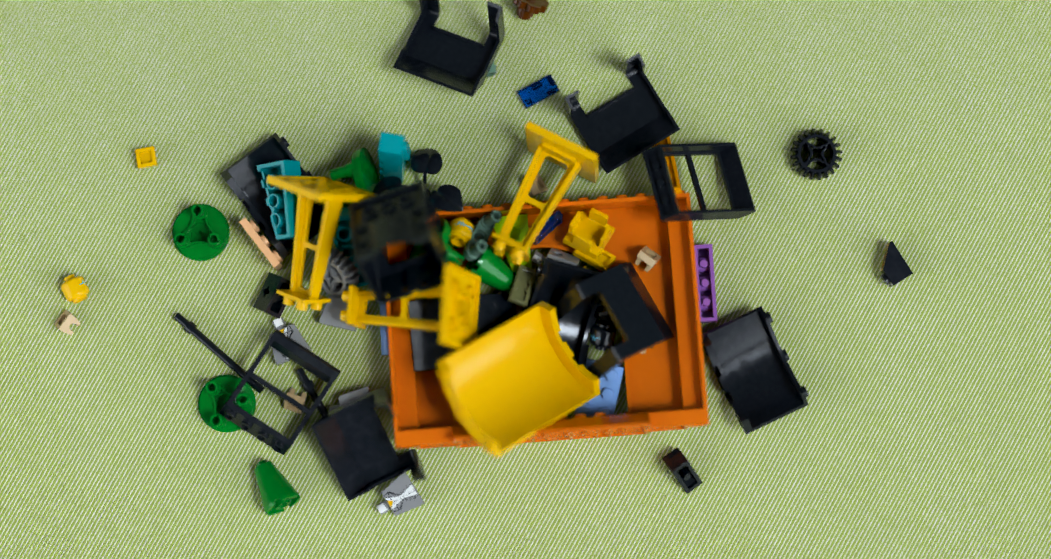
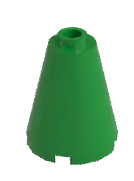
[464,244,515,293]
[254,460,300,516]

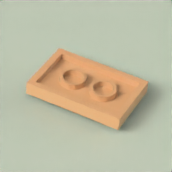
[239,218,284,271]

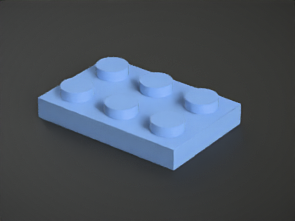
[574,358,625,417]

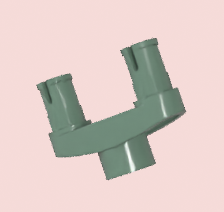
[463,210,502,261]

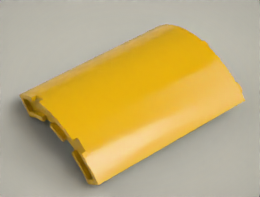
[437,301,600,458]

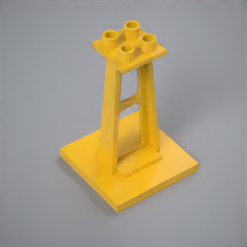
[492,121,599,266]
[267,175,377,311]
[340,264,481,350]

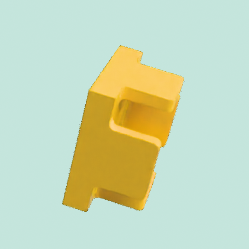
[563,208,615,260]

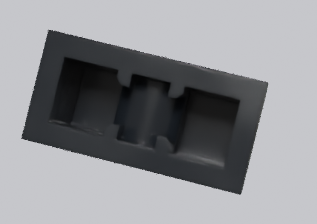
[253,272,290,319]

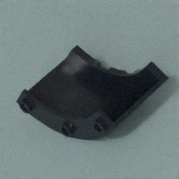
[220,133,325,259]
[522,258,603,367]
[408,291,516,371]
[702,306,809,434]

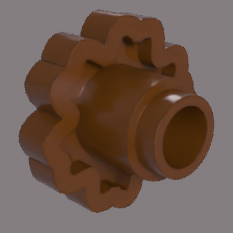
[513,0,549,20]

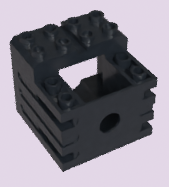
[348,181,450,304]

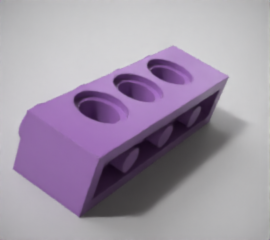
[694,244,718,323]

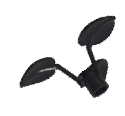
[373,148,463,212]

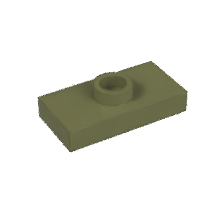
[507,265,536,307]

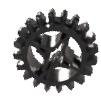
[790,129,842,181]

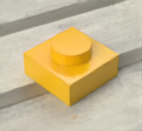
[135,146,158,169]

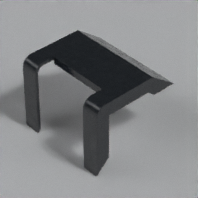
[393,0,505,97]
[564,53,680,174]
[553,262,674,379]
[311,387,426,501]

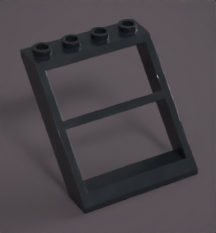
[642,142,756,222]
[219,329,341,455]

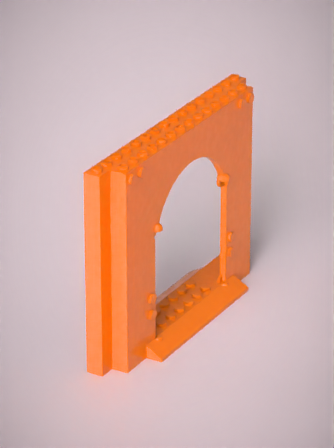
[386,190,709,449]

